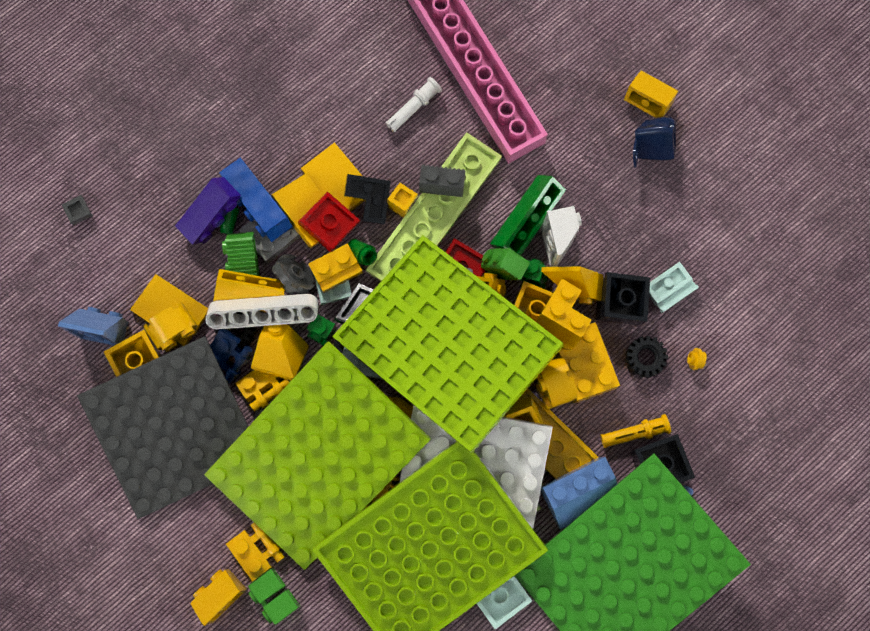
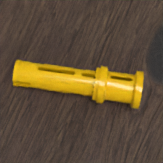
[600,414,671,448]

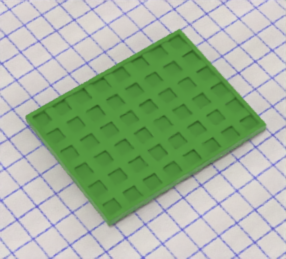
[515,453,751,631]

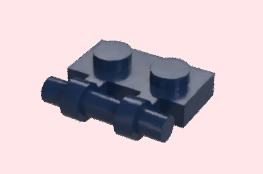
[210,329,252,384]

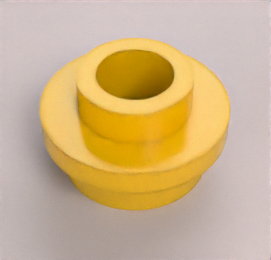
[687,348,707,370]

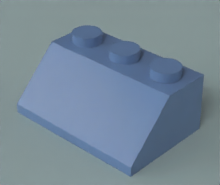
[541,457,617,529]

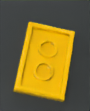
[301,142,365,212]
[271,173,323,249]
[130,274,208,346]

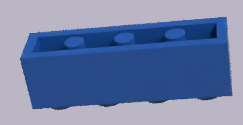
[219,157,293,242]

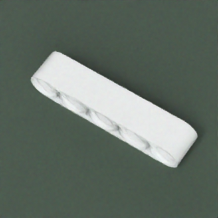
[206,294,318,329]

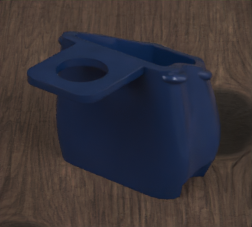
[633,116,676,168]

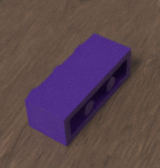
[175,177,241,245]

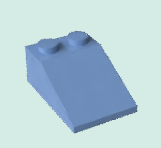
[58,307,129,346]

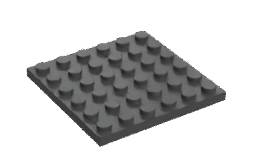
[77,336,249,519]

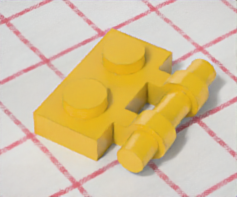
[235,370,289,412]
[226,523,285,582]

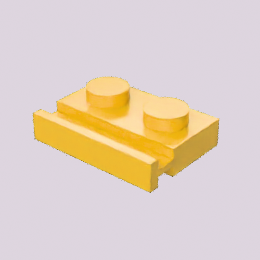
[308,243,363,293]

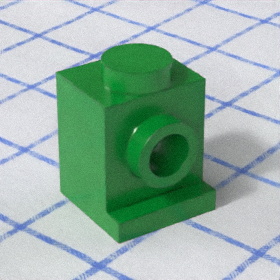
[521,259,548,289]
[307,314,337,346]

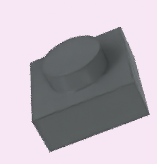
[61,195,93,225]

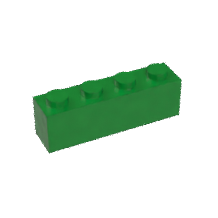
[490,175,566,256]

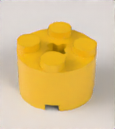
[143,302,197,352]
[535,357,577,410]

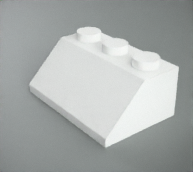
[541,206,582,267]

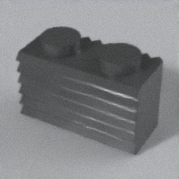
[419,164,466,197]

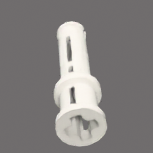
[385,77,442,133]

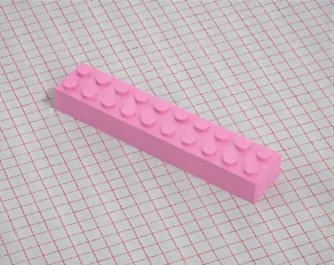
[408,0,548,164]

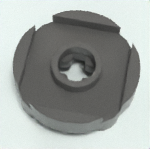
[272,254,315,294]

